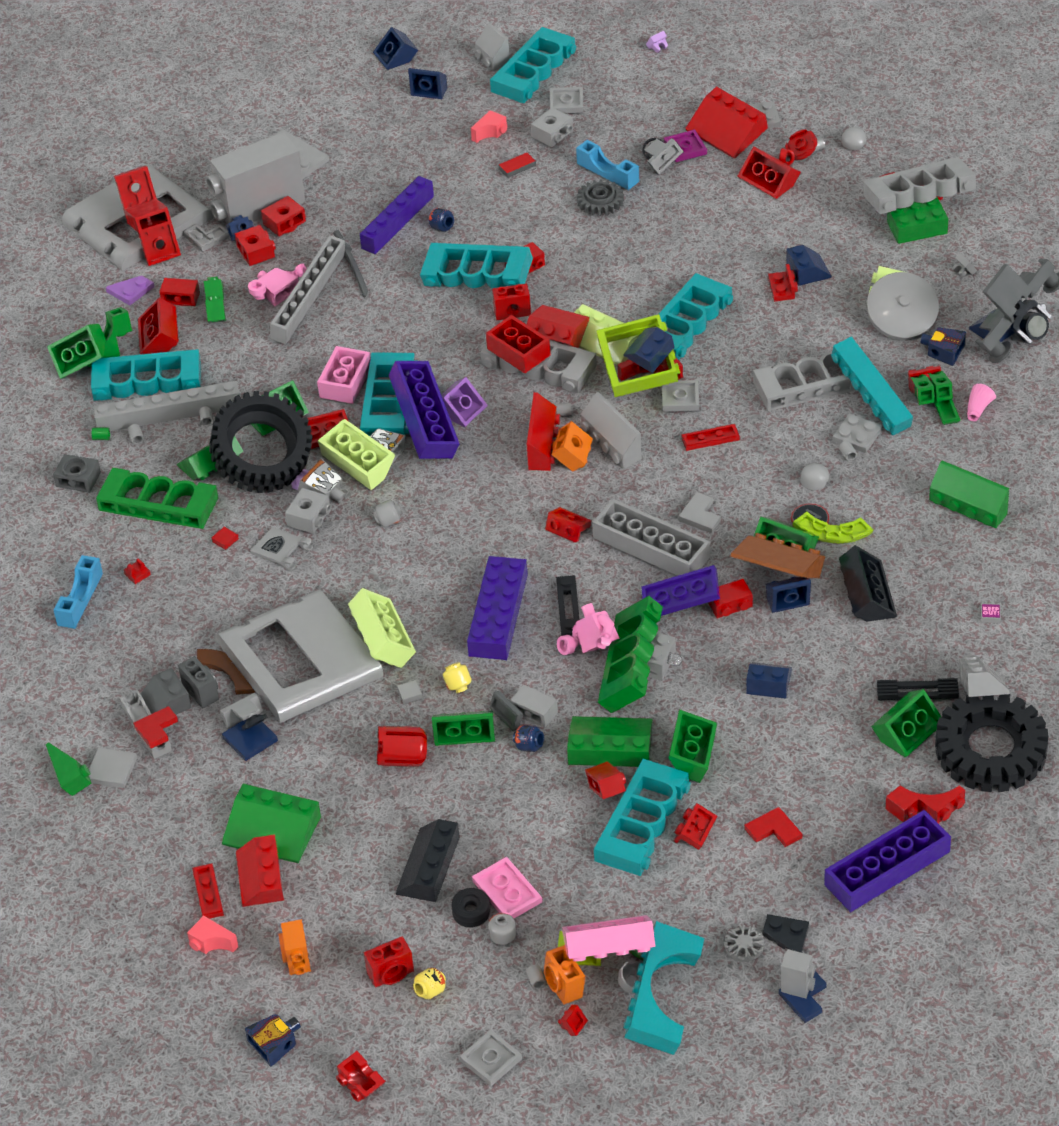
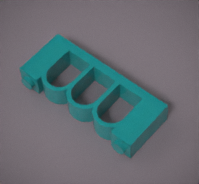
[490,27,576,104]
[420,243,533,288]
[639,273,733,360]
[91,349,201,401]
[360,352,418,438]
[594,759,691,876]

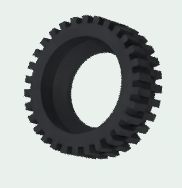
[209,391,312,493]

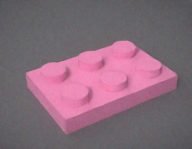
[472,857,542,919]

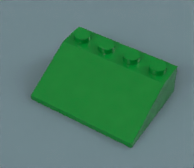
[567,716,653,767]
[222,784,321,863]

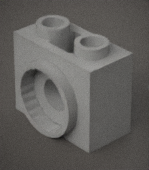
[530,107,573,147]
[285,488,331,534]

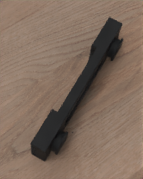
[556,575,580,636]
[877,678,959,700]

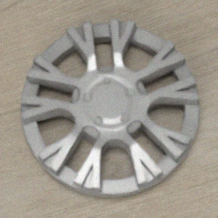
[724,925,764,962]

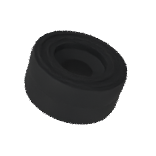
[451,888,490,928]

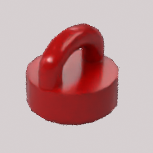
[779,148,795,165]

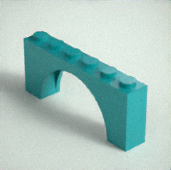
[623,921,705,1055]

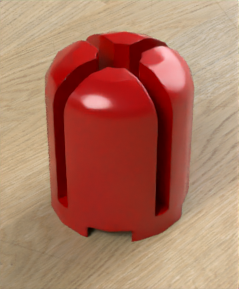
[377,726,427,767]

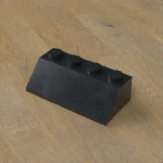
[839,545,897,622]
[396,819,460,902]

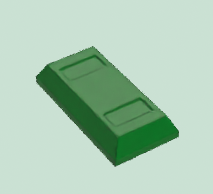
[934,397,960,425]

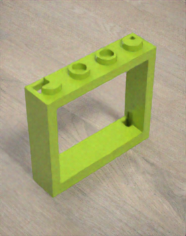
[596,314,680,397]

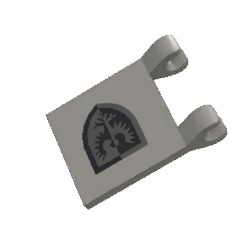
[250,527,313,571]

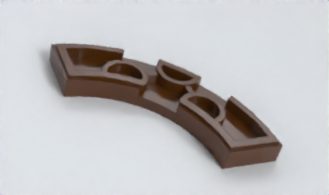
[197,649,256,695]

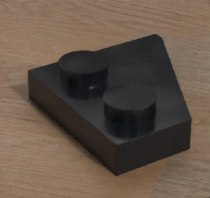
[763,914,809,953]

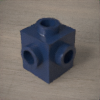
[226,215,254,241]

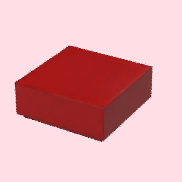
[211,527,239,550]

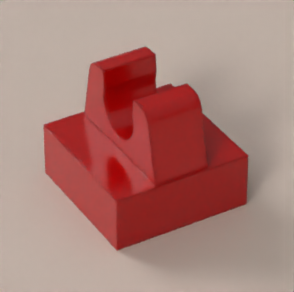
[124,558,151,584]
[558,1005,588,1036]

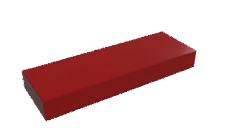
[681,424,740,451]
[192,863,224,919]

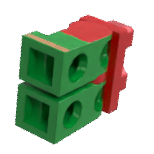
[908,366,953,405]

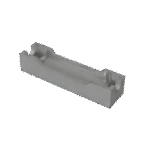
[119,690,172,759]

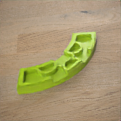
[792,512,873,544]

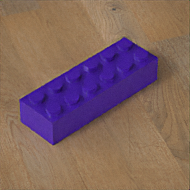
[389,361,460,459]
[467,556,528,660]
[824,810,951,913]

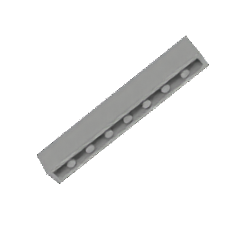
[270,235,345,344]
[93,381,240,431]

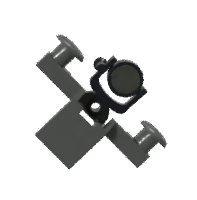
[975,258,1059,363]

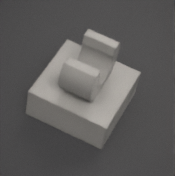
[953,253,977,277]

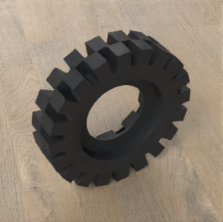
[935,694,1049,792]

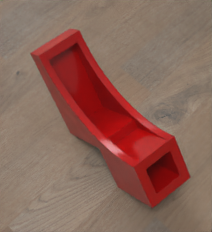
[885,785,966,824]

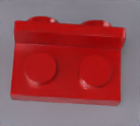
[768,264,798,302]
[545,507,592,543]
[673,803,718,850]

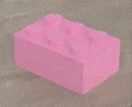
[317,346,371,404]

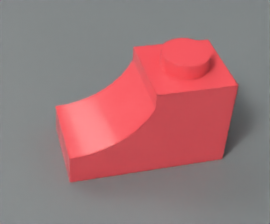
[471,110,507,143]
[187,916,238,954]

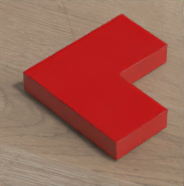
[133,706,178,749]
[744,807,803,847]

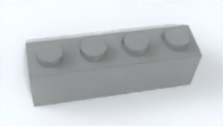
[580,392,642,469]

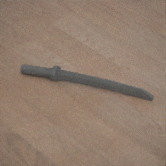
[333,230,368,297]

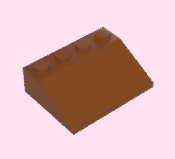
[730,533,825,578]

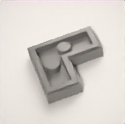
[183,224,230,252]
[679,492,721,533]

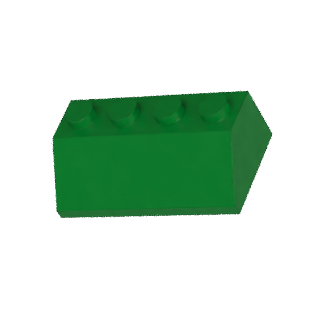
[929,460,1010,528]

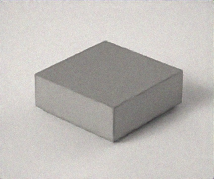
[397,680,422,704]

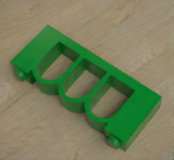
[96,467,218,529]
[598,596,663,713]

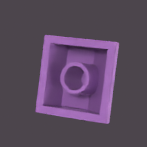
[442,377,488,427]

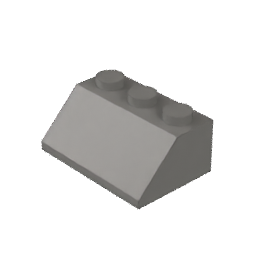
[959,655,1009,697]

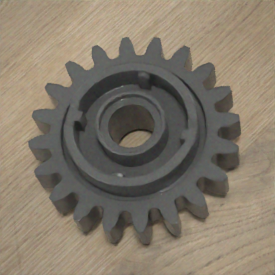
[577,179,624,216]

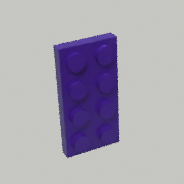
[641,565,720,616]

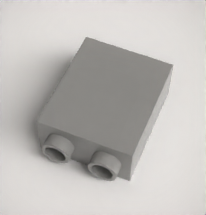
[206,132,305,224]

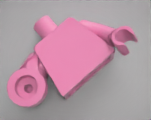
[248,263,307,306]
[557,603,620,655]

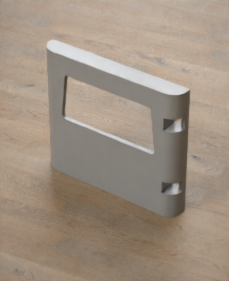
[62,164,214,271]
[215,589,384,723]

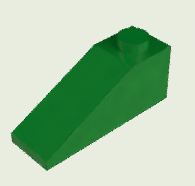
[45,742,92,796]

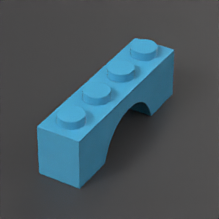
[576,140,639,190]
[54,555,103,629]

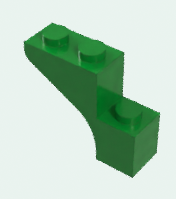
[204,277,226,323]
[88,307,132,367]

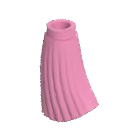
[967,384,996,421]

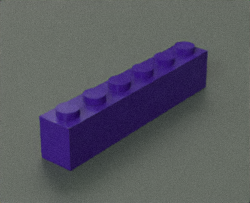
[360,176,434,254]

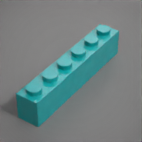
[831,336,913,435]

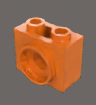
[551,421,593,472]
[278,919,311,975]
[543,945,586,1005]

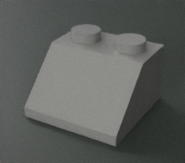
[475,23,510,71]

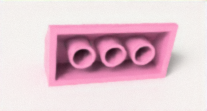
[562,915,655,961]

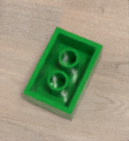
[887,197,949,244]

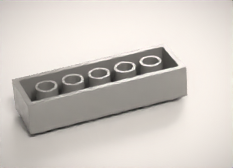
[592,499,710,576]

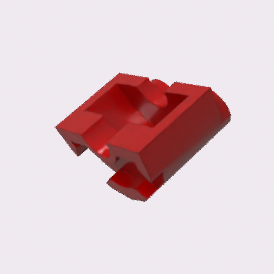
[336,1051,386,1102]

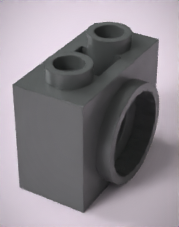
[53,454,101,493]
[178,656,219,709]

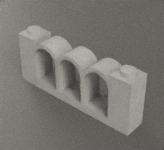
[863,157,976,214]
[480,340,597,393]
[753,352,855,411]

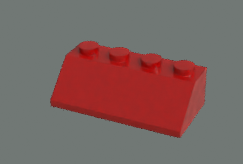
[527,392,560,471]

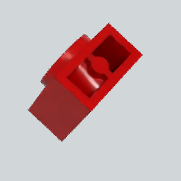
[261,196,306,236]
[235,225,276,266]
[492,283,531,321]
[363,936,414,988]

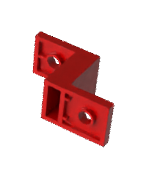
[114,165,181,266]

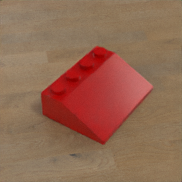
[685,86,768,159]

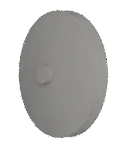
[866,272,939,340]

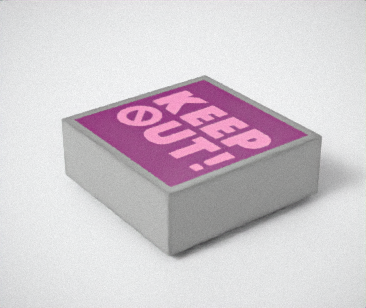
[981,603,1001,623]

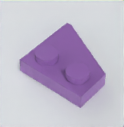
[106,275,154,305]

